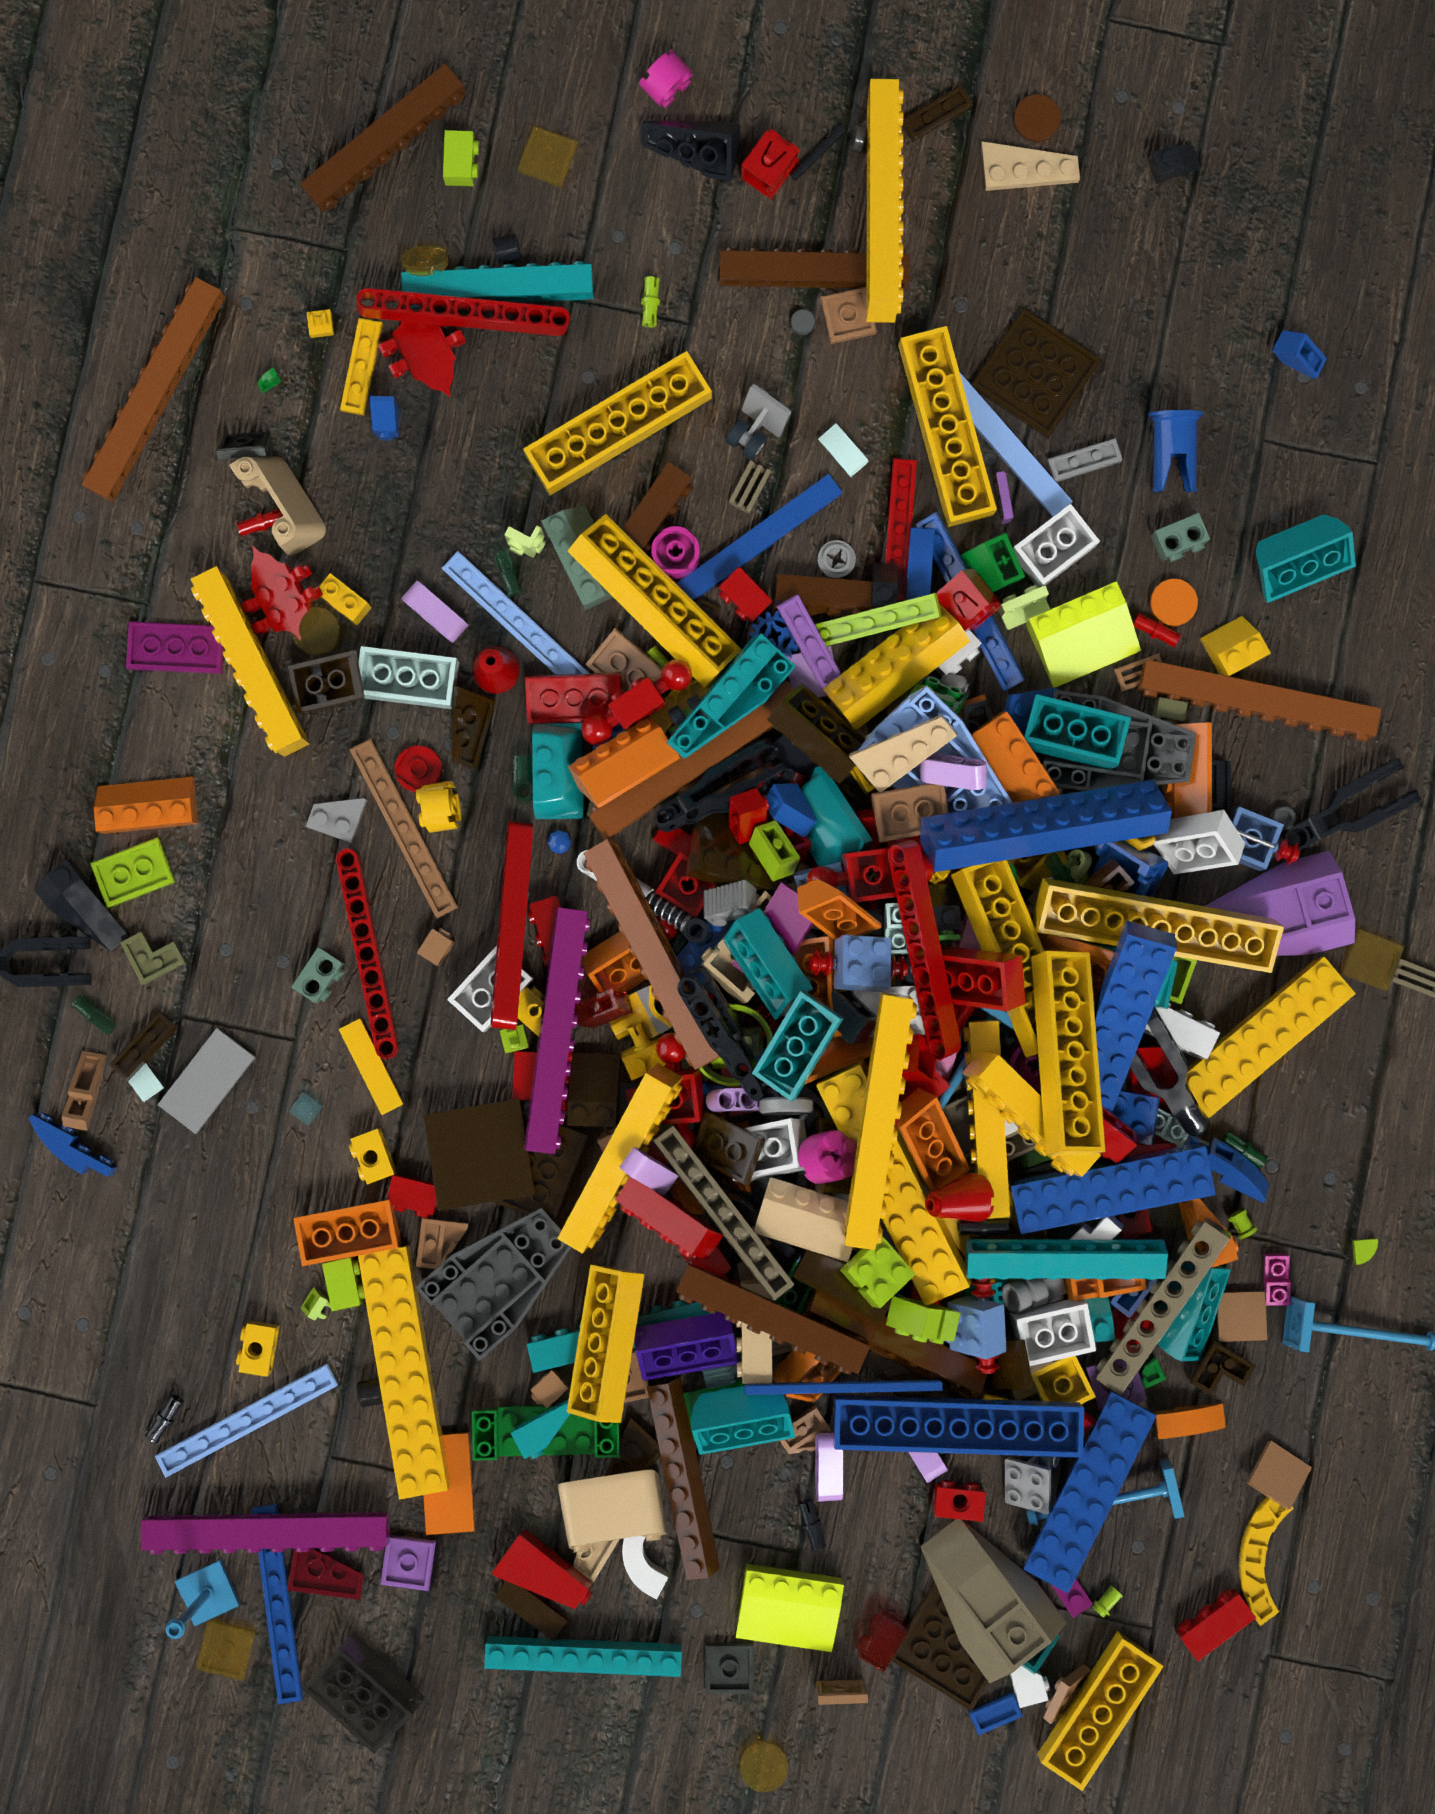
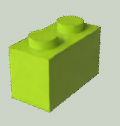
[443,130,479,186]
[749,820,800,881]
[322,1257,365,1311]

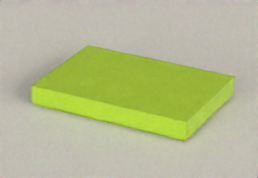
[90,837,176,908]

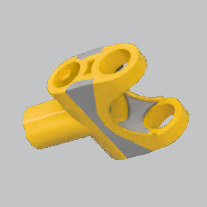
[609,985,673,1040]

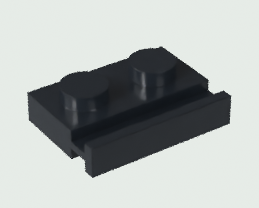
[1212,760,1231,809]

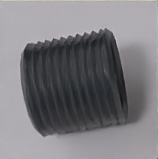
[492,233,521,264]
[356,1378,383,1408]

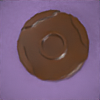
[1013,94,1061,143]

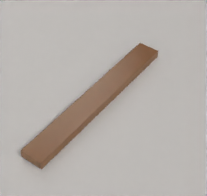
[349,738,458,919]

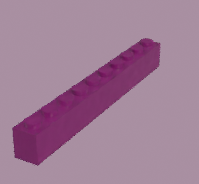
[524,908,591,1154]
[141,1512,390,1554]

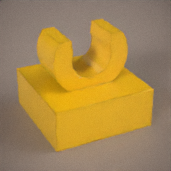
[307,309,334,338]

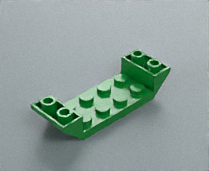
[472,1405,620,1461]

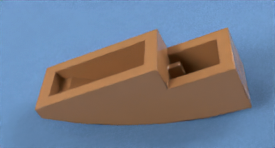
[61,1051,106,1131]

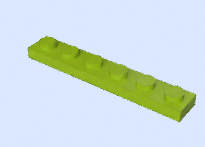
[815,593,942,646]

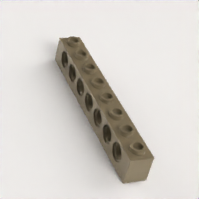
[654,1126,794,1301]
[1096,1217,1231,1396]

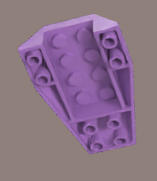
[1205,851,1355,956]

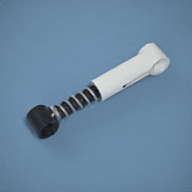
[577,850,713,945]

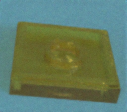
[517,126,578,188]
[1341,929,1404,992]
[196,1619,257,1681]

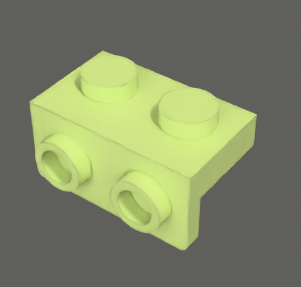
[504,525,546,558]
[998,585,1050,630]

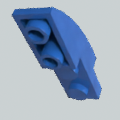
[29,1112,118,1177]
[1183,1135,1269,1203]

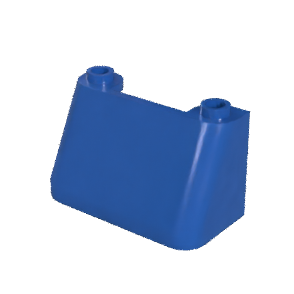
[1090,840,1168,946]

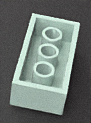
[358,646,459,709]

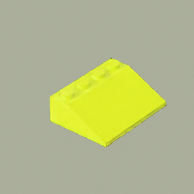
[1025,581,1141,688]
[736,1564,844,1652]

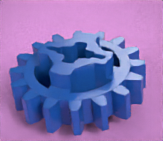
[749,611,798,659]

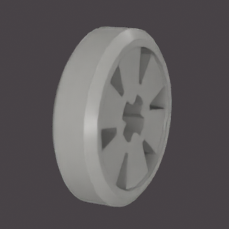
[759,1097,813,1115]

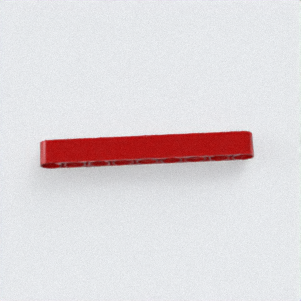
[357,288,570,336]
[490,821,533,1030]
[888,840,961,1060]
[336,849,400,1059]

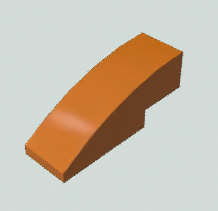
[1065,1278,1147,1301]
[1153,1403,1226,1439]

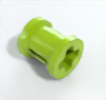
[1227,1208,1258,1240]

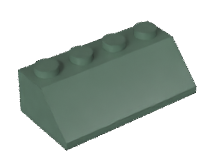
[541,505,613,611]

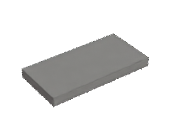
[158,1028,256,1134]

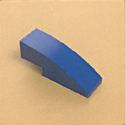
[906,527,935,601]

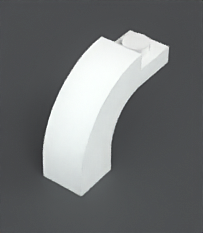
[622,1536,669,1600]

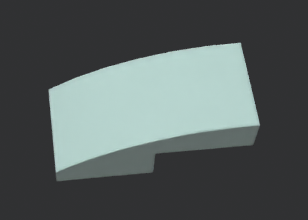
[818,423,869,477]
[884,903,908,954]
[128,1063,164,1102]
[1155,1108,1188,1147]

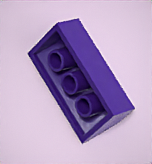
[634,1312,738,1381]

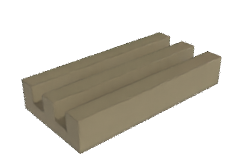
[728,460,771,514]
[1390,959,1435,999]

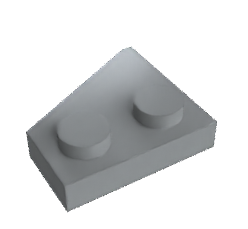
[306,798,368,843]

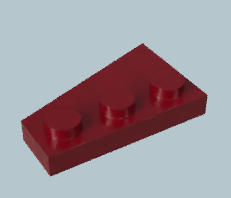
[287,1548,365,1600]

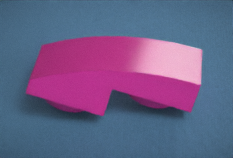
[1263,1253,1291,1306]

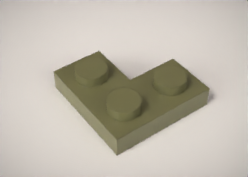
[120,932,187,985]

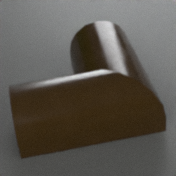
[1189,1340,1256,1395]

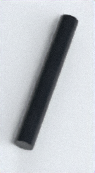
[790,125,846,181]

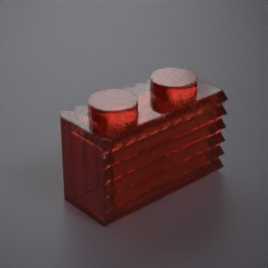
[574,988,633,1029]
[856,1610,909,1673]

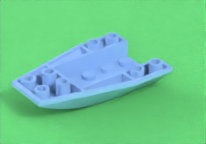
[858,686,1013,813]

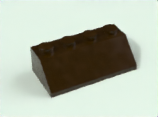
[767,683,866,784]
[793,1249,895,1324]

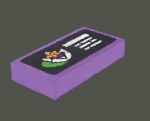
[993,471,1014,524]

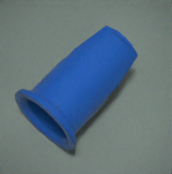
[1148,410,1203,493]

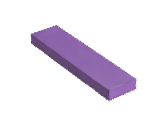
[776,594,841,690]

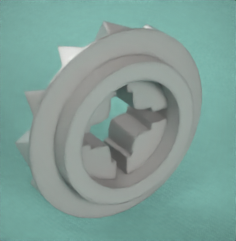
[818,540,856,579]

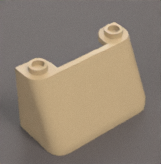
[229,456,326,558]
[700,891,772,1004]
[558,1470,667,1552]

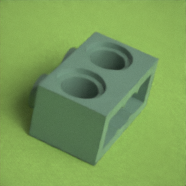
[1151,513,1210,562]
[291,947,346,1004]

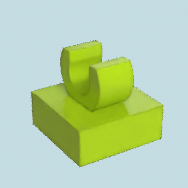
[499,1024,529,1054]
[300,1287,331,1321]

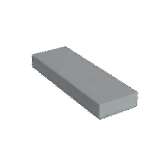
[1047,438,1123,482]

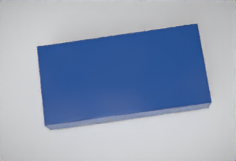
[968,1691,1023,1736]

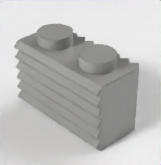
[704,880,757,926]

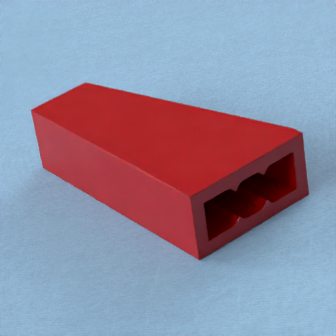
[491,1529,594,1609]

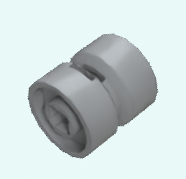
[1002,1278,1048,1315]

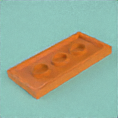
[423,1432,475,1535]

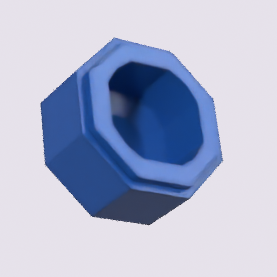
[548,830,572,855]

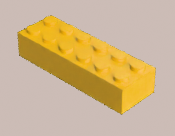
[823,603,971,730]
[962,1051,1101,1177]
[567,1265,644,1423]
[1037,1631,1164,1791]

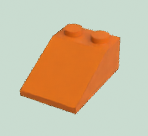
[1178,1198,1238,1268]

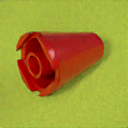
[472,646,520,694]
[925,1173,994,1222]

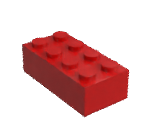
[941,946,1026,1011]
[616,1177,723,1260]

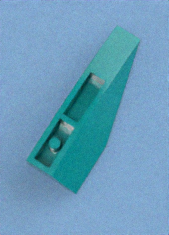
[666,634,796,759]

